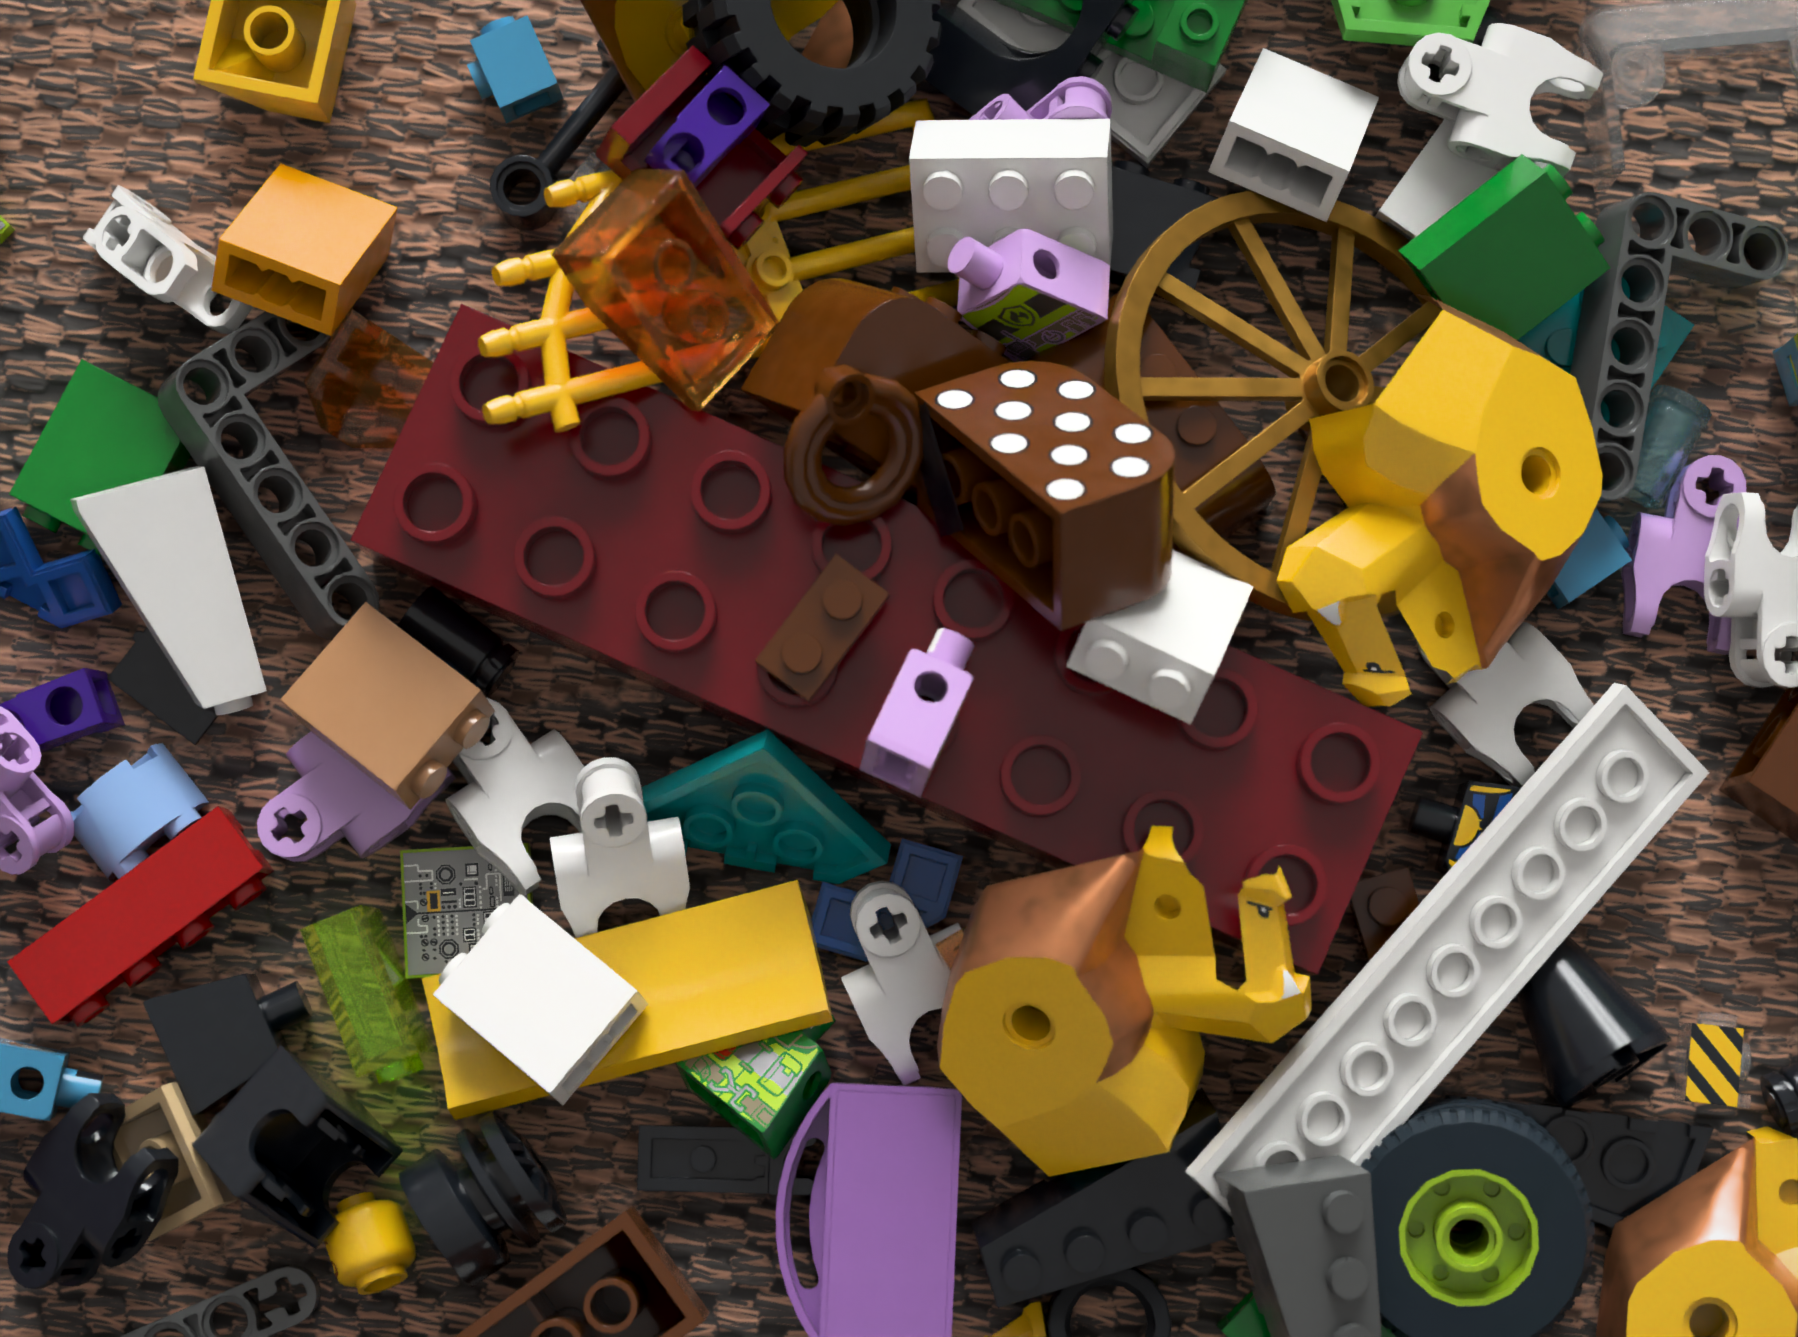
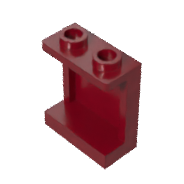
[595,45,809,261]

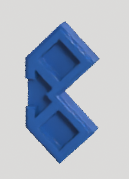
[0,506,122,629]
[811,838,963,962]

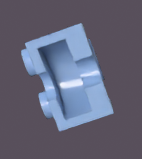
[71,743,209,881]

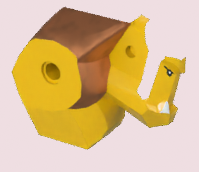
[1276,294,1603,707]
[937,826,1312,1177]
[1596,1126,1798,1337]

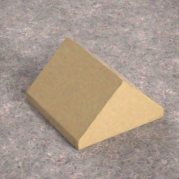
[113,1082,239,1241]

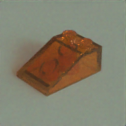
[551,168,779,411]

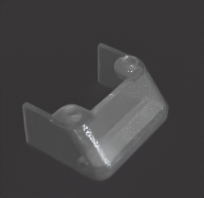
[1575,0,1798,193]

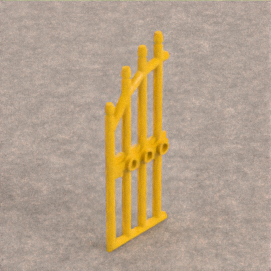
[478,98,959,432]

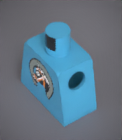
[0,1038,104,1121]

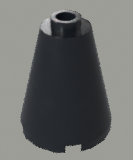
[1516,935,1672,1109]

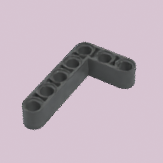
[1570,192,1789,503]
[158,312,379,640]

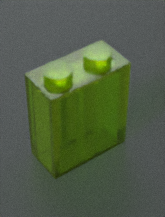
[299,905,436,1084]

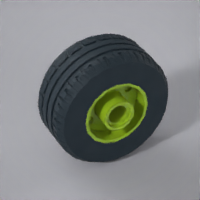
[1360,1096,1595,1337]

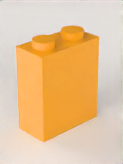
[211,163,398,336]

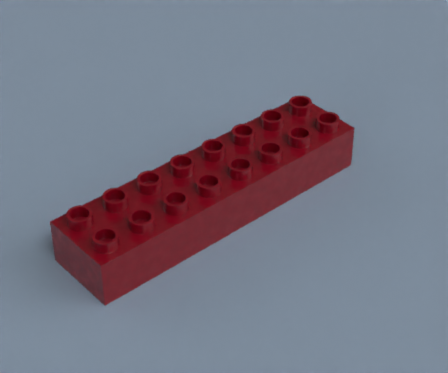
[350,303,1423,976]

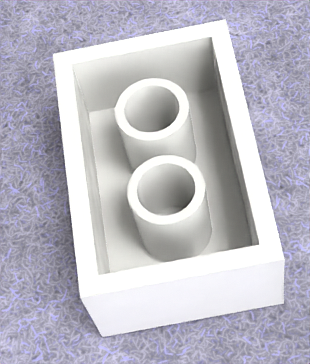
[909,119,1113,272]

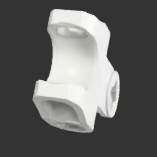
[1397,23,1603,177]
[83,185,253,334]
[1704,492,1798,688]
[1417,622,1594,787]
[445,697,584,896]
[550,757,690,938]
[841,881,964,1086]

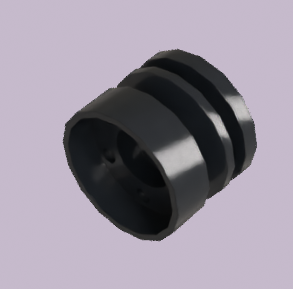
[398,1110,568,1287]

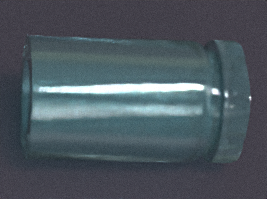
[1624,384,1712,510]

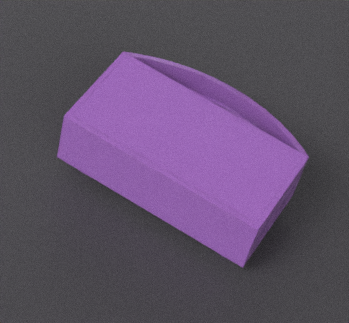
[775,1082,962,1337]

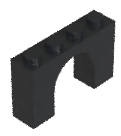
[925,0,1139,115]

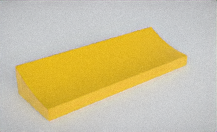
[422,880,833,1120]

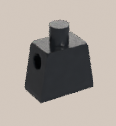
[143,973,313,1115]

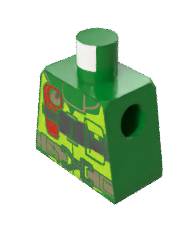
[675,1015,836,1159]

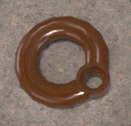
[783,365,923,526]

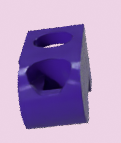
[644,65,770,197]
[0,668,125,753]

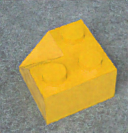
[193,0,357,123]

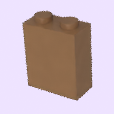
[280,602,495,810]

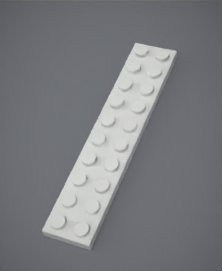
[1185,683,1709,1216]

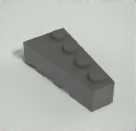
[1215,1155,1381,1337]

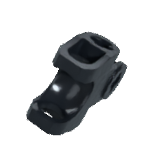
[7,1093,179,1289]

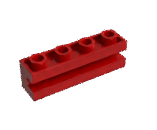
[7,806,274,1027]

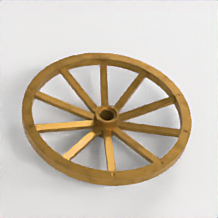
[1104,190,1441,622]

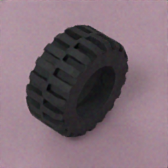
[683,0,942,147]

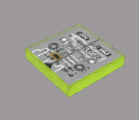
[400,843,533,979]

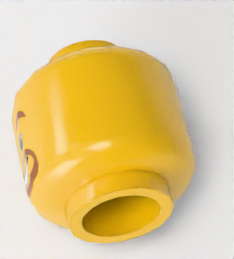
[324,1192,416,1295]

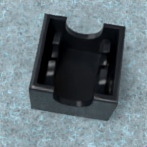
[192,1045,403,1249]

